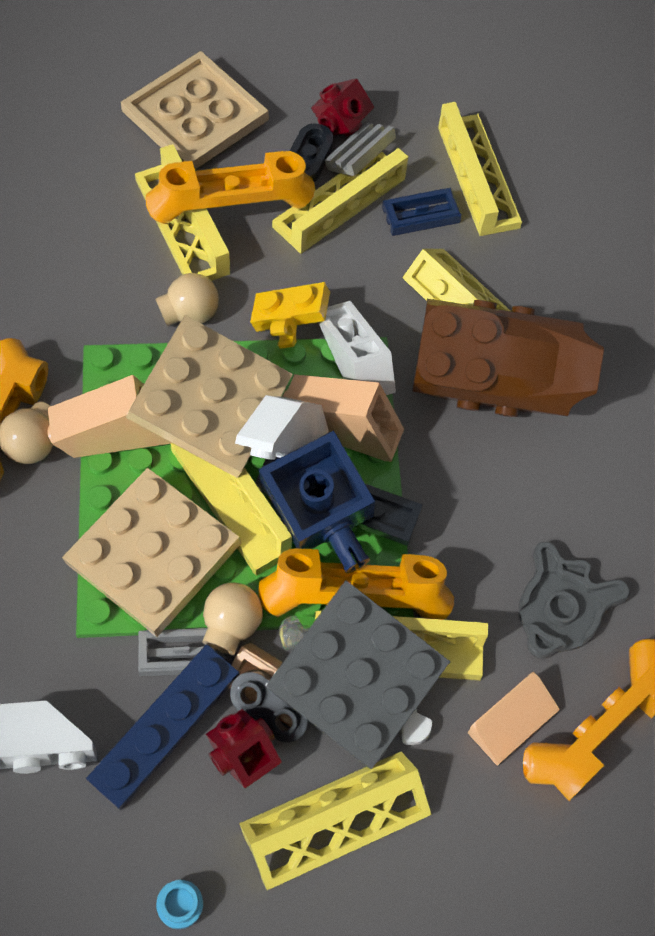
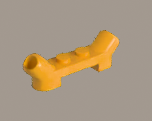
[146,151,315,224]
[0,338,49,480]
[258,548,454,620]
[523,639,655,801]

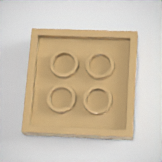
[121,51,269,169]
[126,315,293,478]
[62,468,242,637]

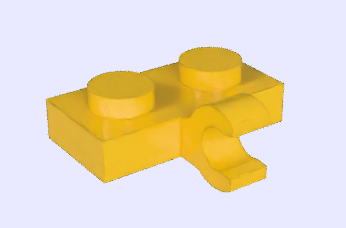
[250,282,330,349]

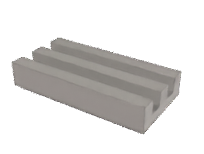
[325,122,396,176]
[138,628,225,676]

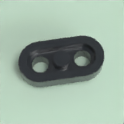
[290,123,333,182]
[230,669,311,743]

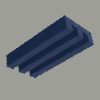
[382,187,462,236]

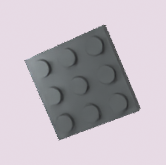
[264,581,450,769]

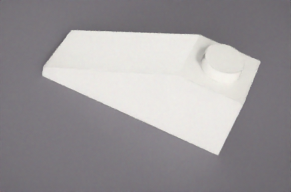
[318,301,396,395]

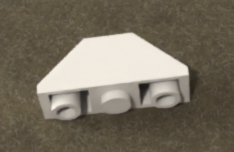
[235,395,329,459]
[0,701,98,774]

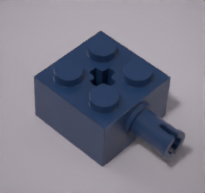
[259,430,375,573]

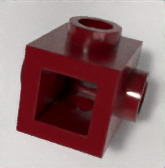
[311,78,375,136]
[206,709,282,789]

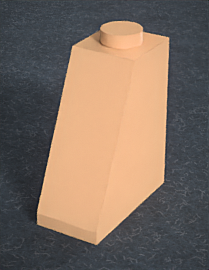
[283,374,404,462]
[47,375,172,458]

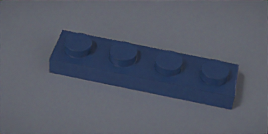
[86,644,239,810]

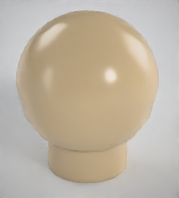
[155,273,219,327]
[0,402,53,464]
[202,582,263,655]

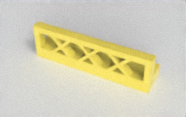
[438,102,522,236]
[135,144,230,281]
[272,148,408,254]
[403,249,510,311]
[170,443,292,576]
[315,611,488,680]
[239,751,432,890]

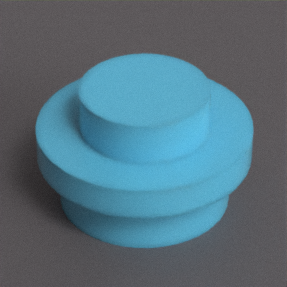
[156,880,203,929]

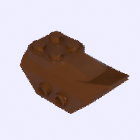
[412,298,604,418]

